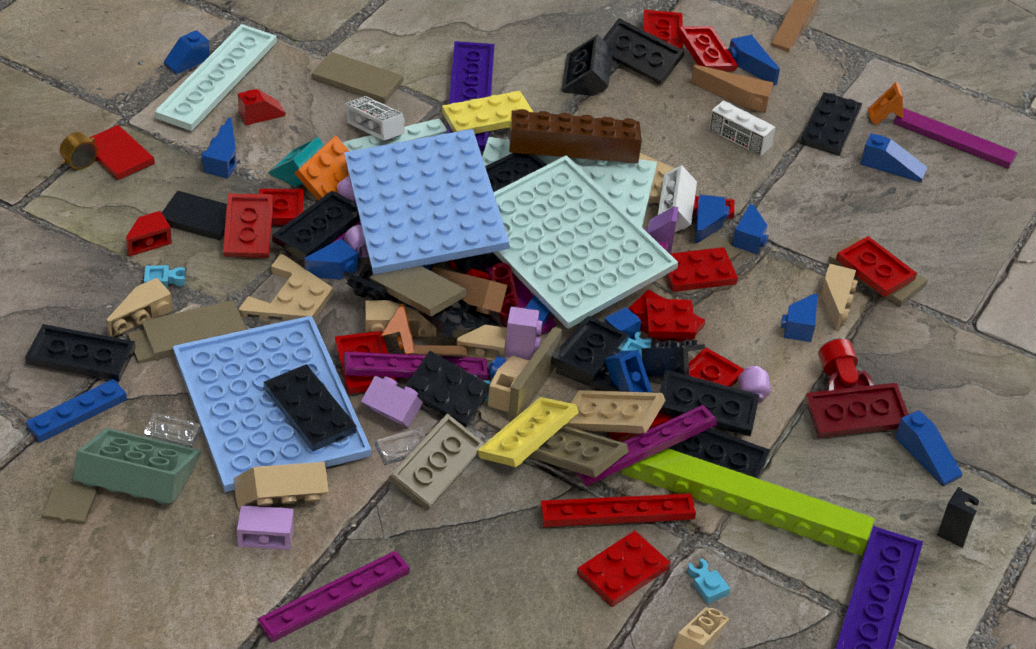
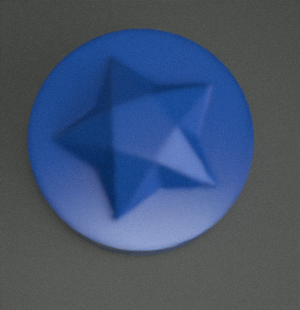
[488,356,507,379]

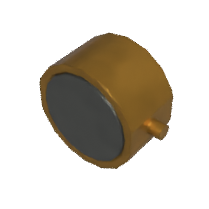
[59,132,98,170]

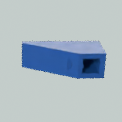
[201,118,237,179]

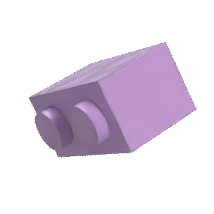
[505,307,543,360]
[361,376,423,428]
[237,505,294,550]

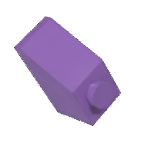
[644,206,679,253]

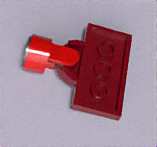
[804,338,909,438]

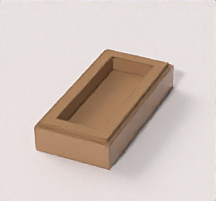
[414,345,467,358]

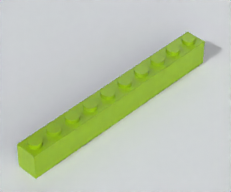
[622,448,875,556]

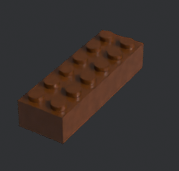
[509,109,642,163]

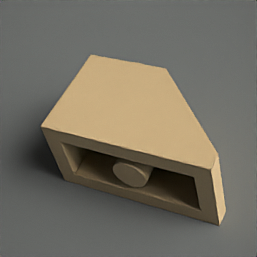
[457,325,507,363]

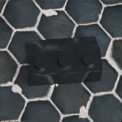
[562,34,613,96]

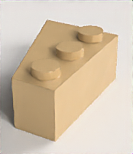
[233,462,329,508]

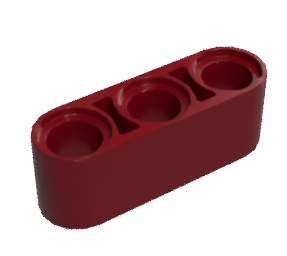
[491,263,520,328]

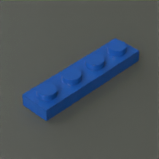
[26,379,127,443]

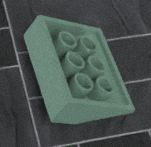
[73,428,201,504]

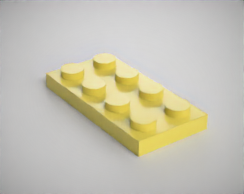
[442,91,533,134]
[477,397,579,467]

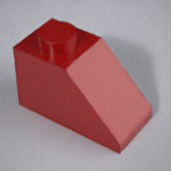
[238,89,285,126]
[126,211,172,257]

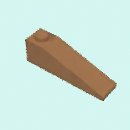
[771,0,819,52]
[691,65,773,113]
[431,267,507,315]

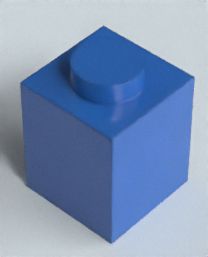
[604,307,641,340]

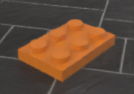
[294,135,349,200]

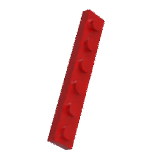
[540,493,696,527]

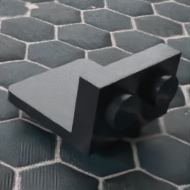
[343,264,398,303]
[642,340,705,377]

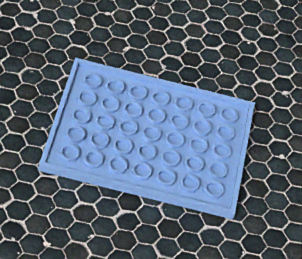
[344,129,510,275]
[173,315,371,492]

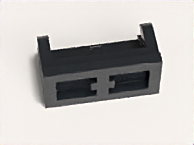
[937,487,979,548]

